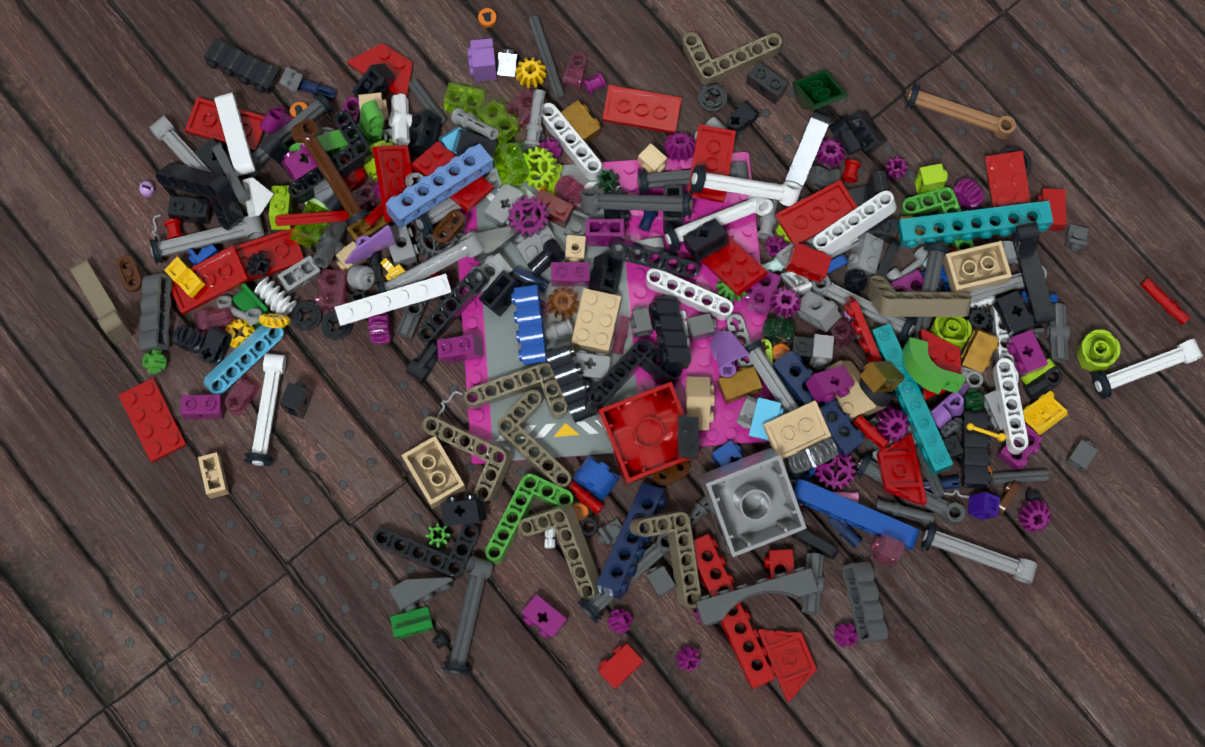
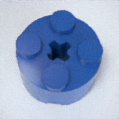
[573,455,620,500]

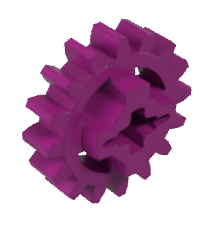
[508,195,549,237]
[814,453,856,491]

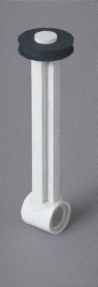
[691,165,802,207]
[663,195,773,252]
[1092,339,1203,399]
[244,353,286,466]

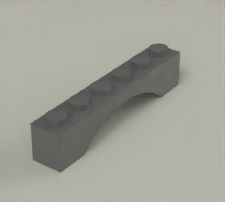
[696,567,818,628]

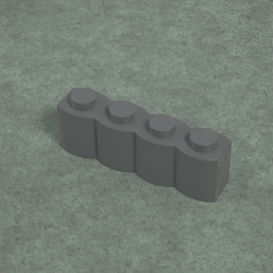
[139,273,172,352]
[843,562,888,644]

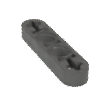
[211,143,249,204]

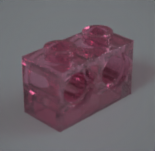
[500,89,533,134]
[316,269,347,312]
[870,534,906,568]

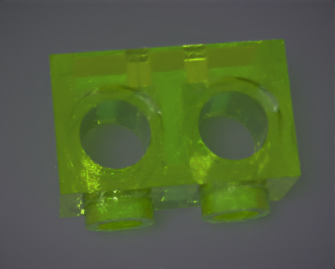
[443,83,486,118]
[477,99,519,146]
[493,143,530,185]
[290,201,328,248]

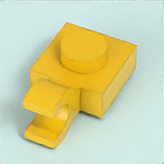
[380,258,406,281]

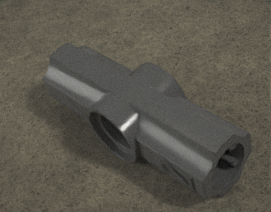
[313,221,348,269]
[396,281,428,339]
[1047,303,1070,363]
[801,553,824,615]

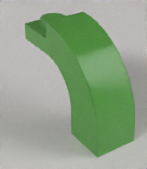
[902,337,965,394]

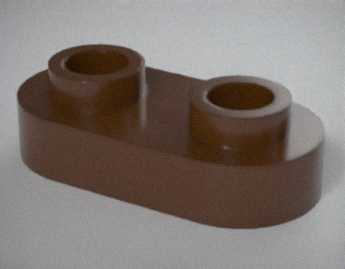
[433,210,466,244]
[116,255,142,292]
[653,462,690,487]
[999,481,1022,516]

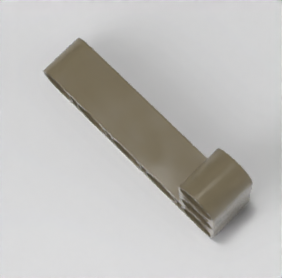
[682,32,782,85]
[70,259,132,345]
[867,276,972,317]
[464,363,568,419]
[497,390,571,489]
[422,416,512,502]
[518,504,599,600]
[630,511,701,608]

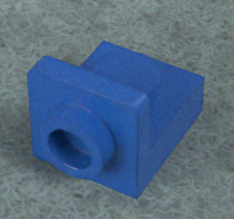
[187,245,218,266]

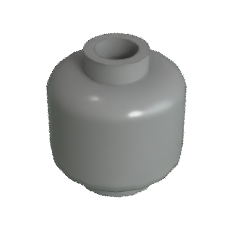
[347,264,375,290]

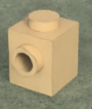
[637,143,667,174]
[565,235,586,262]
[336,241,367,272]

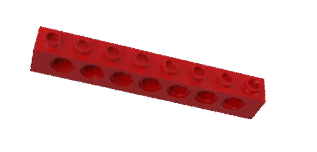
[693,534,776,690]

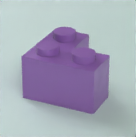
[467,38,497,82]

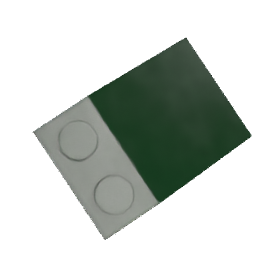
[792,69,848,110]

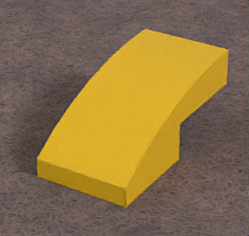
[164,257,205,298]

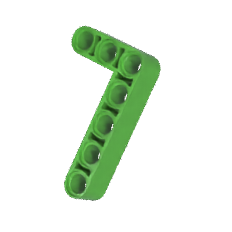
[289,100,384,163]
[900,187,975,251]
[485,474,575,564]

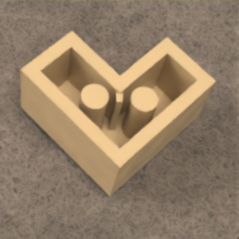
[685,377,714,430]

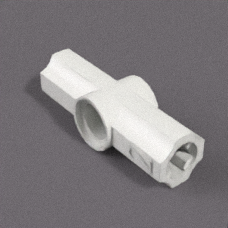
[388,93,412,146]

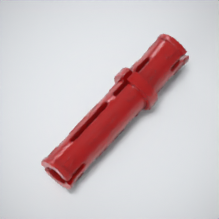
[1140,278,1191,326]

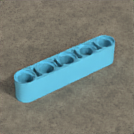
[204,324,283,395]

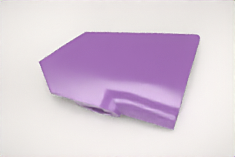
[344,225,395,264]
[710,331,750,377]
[930,384,970,430]

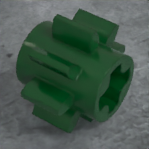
[597,169,620,193]
[962,389,985,411]

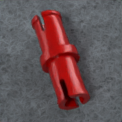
[853,415,890,451]
[567,481,604,515]

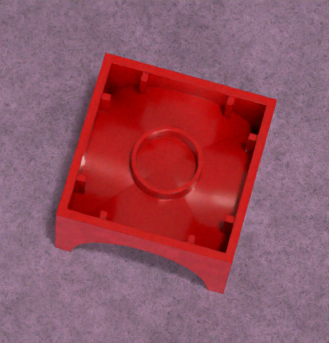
[596,382,701,488]

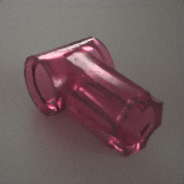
[194,307,234,334]

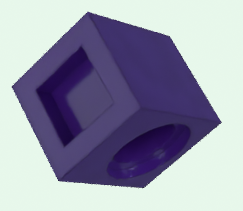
[968,492,1000,520]

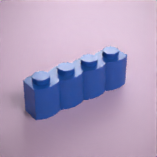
[511,285,548,365]

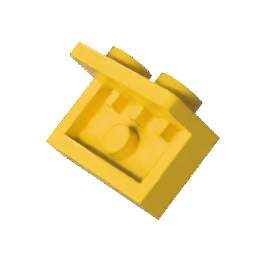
[1023,391,1068,436]

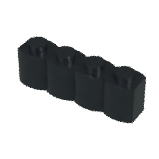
[204,38,280,94]
[649,296,691,369]
[545,341,598,423]
[961,410,991,489]

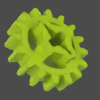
[518,147,558,188]

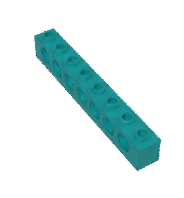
[897,201,1053,248]
[871,323,953,476]

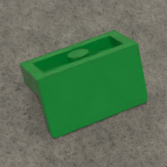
[232,283,270,328]
[390,607,434,640]

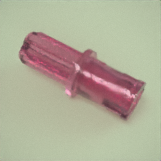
[611,316,630,355]

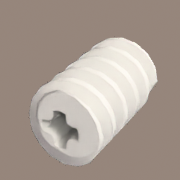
[254,277,297,315]

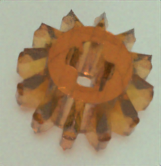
[547,287,579,320]

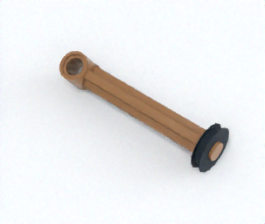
[906,82,1016,140]

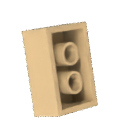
[943,241,1012,293]
[571,288,621,356]
[401,436,466,509]

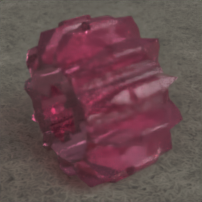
[554,175,585,206]
[823,317,856,349]

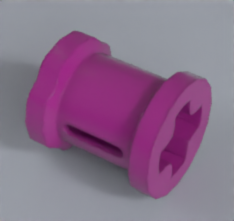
[582,72,607,95]

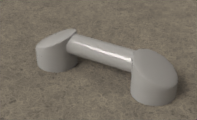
[885,245,928,283]
[217,295,262,325]

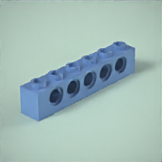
[386,143,493,229]

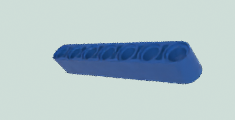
[793,479,920,550]

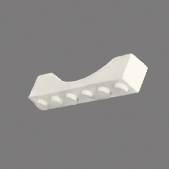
[335,274,451,326]

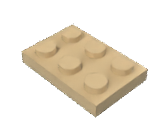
[762,400,831,459]

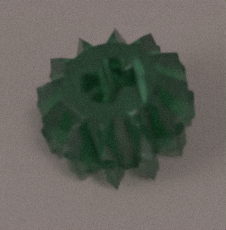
[762,317,795,343]

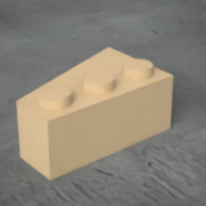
[825,361,887,422]

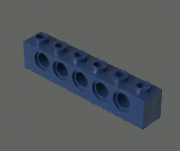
[772,350,865,458]
[596,483,667,600]

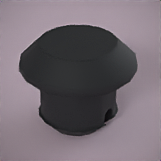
[1025,489,1041,503]
[432,631,450,649]

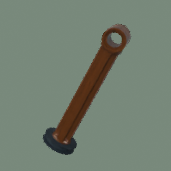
[291,119,371,226]

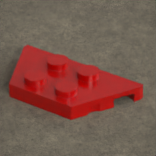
[347,43,413,99]
[919,329,962,400]
[876,434,927,506]
[757,629,817,702]

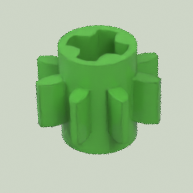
[142,349,167,374]
[426,523,451,549]

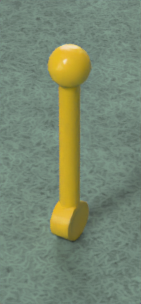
[967,423,1006,442]

